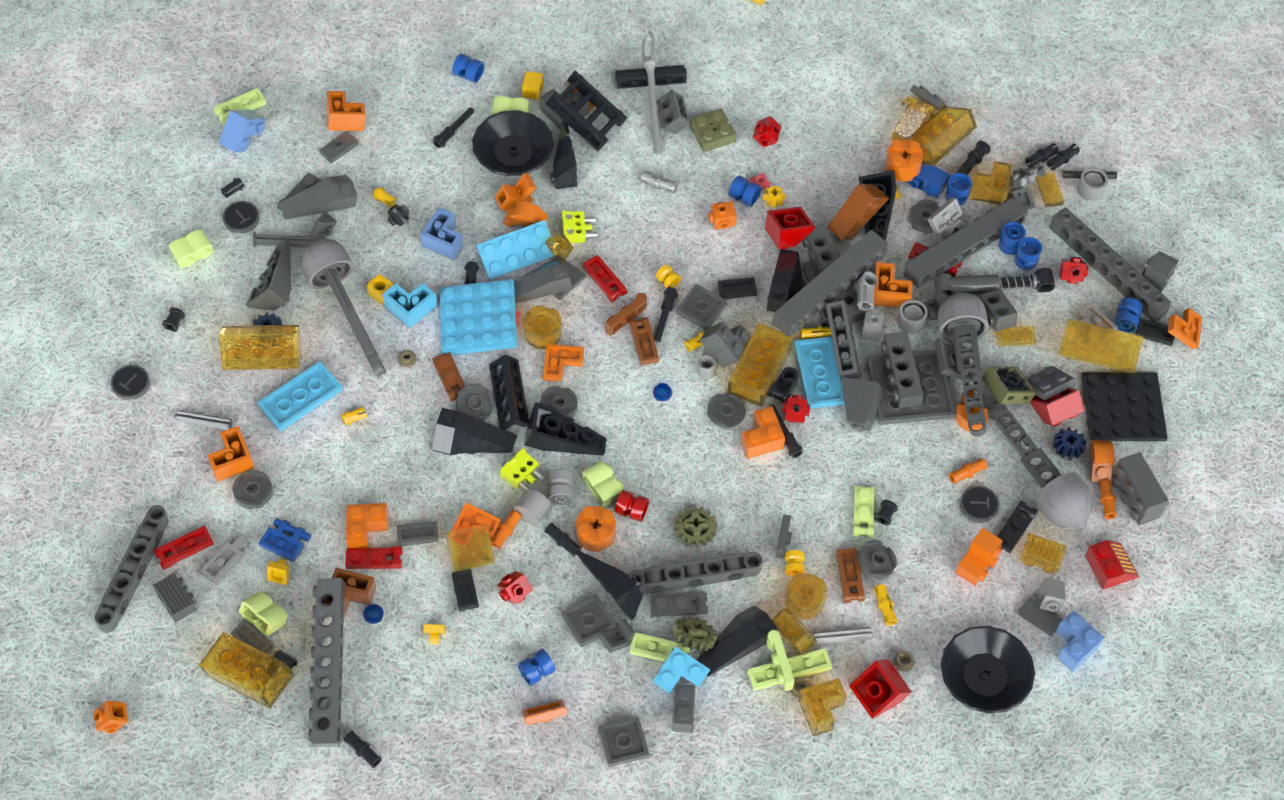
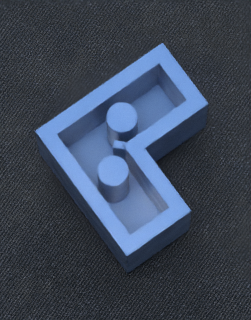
[219,109,266,152]
[421,207,463,260]
[1056,610,1105,672]

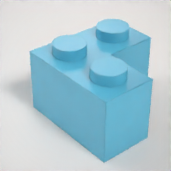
[382,283,437,328]
[653,647,710,693]

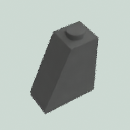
[841,377,883,432]

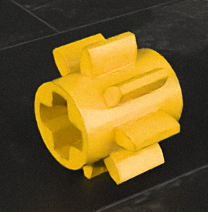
[763,185,786,209]

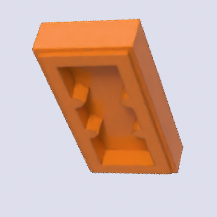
[522,700,567,725]

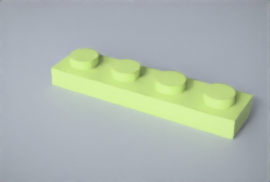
[747,648,832,691]

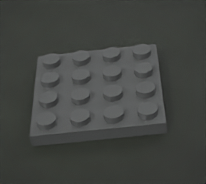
[866,350,956,425]

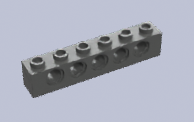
[802,223,868,324]

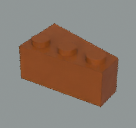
[827,184,889,241]

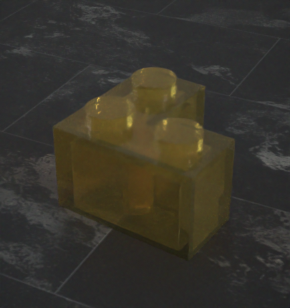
[969,161,1012,205]
[798,678,847,737]

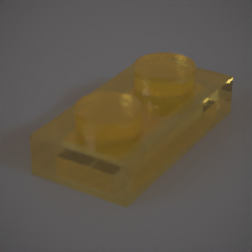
[1036,172,1064,207]
[996,326,1036,347]

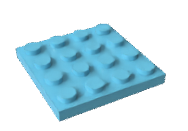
[440,279,518,355]

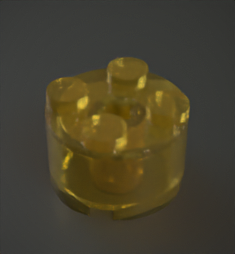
[523,305,562,350]
[785,573,827,620]

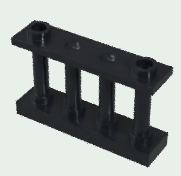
[545,71,628,151]

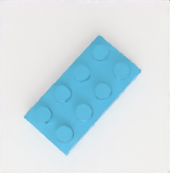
[476,220,558,280]
[794,337,845,409]
[257,361,343,432]

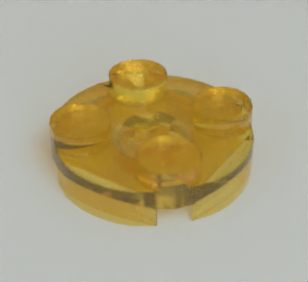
[901,96,936,118]

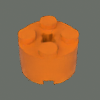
[885,140,923,182]
[576,506,616,552]

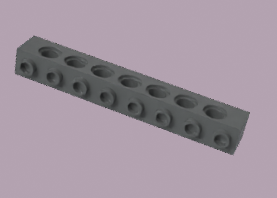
[1049,207,1172,322]
[308,578,345,747]

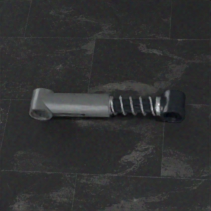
[934,267,1055,296]

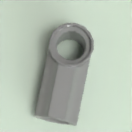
[854,272,878,311]
[698,347,717,379]

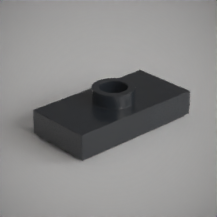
[718,277,757,299]
[1135,318,1174,346]
[451,569,479,612]

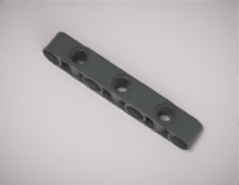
[94,505,169,633]
[627,552,763,594]

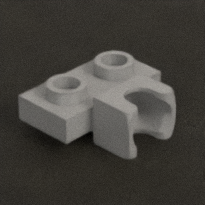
[927,198,963,239]
[1074,303,1118,343]

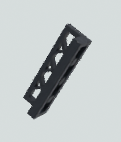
[615,65,687,89]
[489,354,529,430]

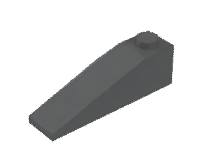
[280,174,357,220]
[246,240,291,311]
[514,258,573,303]

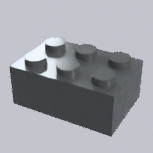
[1111,452,1169,526]

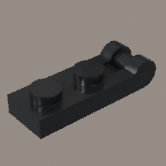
[997,500,1039,553]

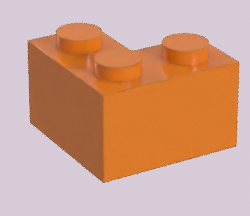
[326,91,366,131]
[874,262,913,308]
[741,406,785,459]
[207,426,254,482]
[346,503,389,548]
[955,527,1003,586]

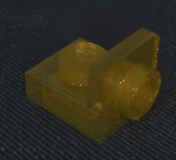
[545,234,574,259]

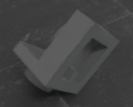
[1006,186,1035,210]
[310,211,337,238]

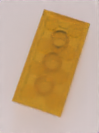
[906,106,977,166]
[1058,319,1144,374]
[727,323,793,407]
[219,325,302,370]
[198,632,294,709]

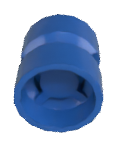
[452,53,485,83]
[945,173,972,206]
[728,175,762,207]
[998,222,1026,255]
[1014,237,1042,270]
[1113,298,1143,333]
[517,648,556,686]

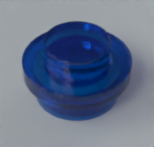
[653,383,672,402]
[363,604,384,624]

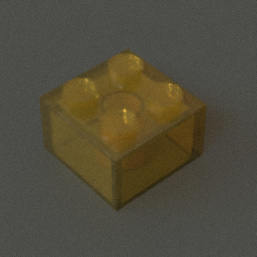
[445,524,495,572]

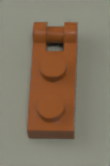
[605,293,647,336]
[629,317,659,366]
[432,352,466,402]
[836,548,865,603]

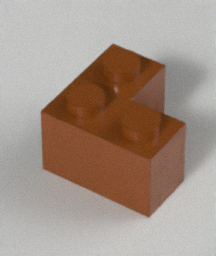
[324,567,376,617]

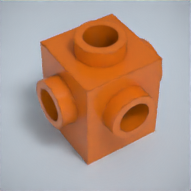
[708,201,737,230]
[93,700,128,734]

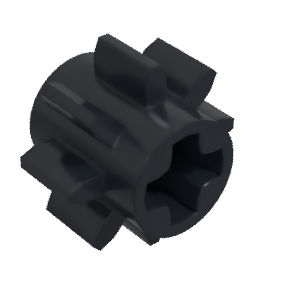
[387,204,409,227]

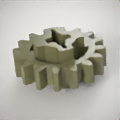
[674,505,717,548]
[672,616,717,652]

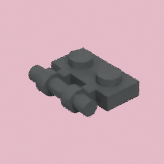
[910,84,949,113]

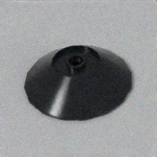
[472,110,554,176]
[940,625,1036,714]

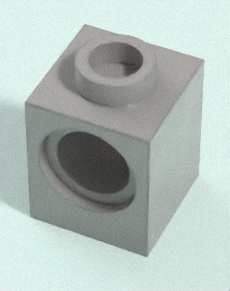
[861,312,884,342]
[1038,578,1066,613]

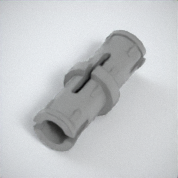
[641,171,678,193]

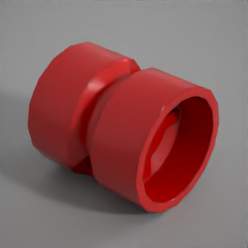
[615,489,650,522]

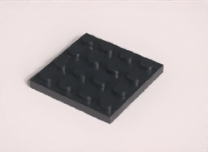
[1081,372,1168,441]

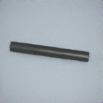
[1062,171,1117,179]

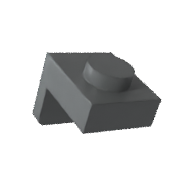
[923,291,949,321]
[599,619,635,653]

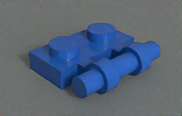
[259,518,311,563]

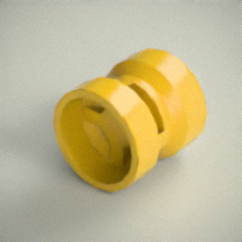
[655,264,681,288]
[785,550,805,576]

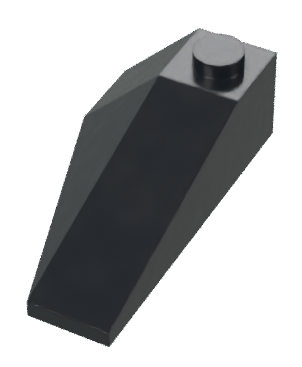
[550,121,577,189]
[858,170,897,241]
[767,249,804,312]
[524,402,606,456]
[432,408,517,455]
[575,550,643,621]
[697,606,778,677]

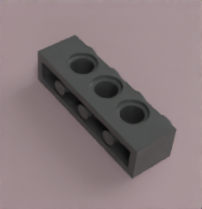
[826,300,862,379]
[881,331,924,408]

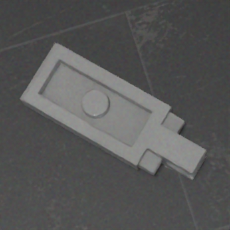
[200,534,250,585]

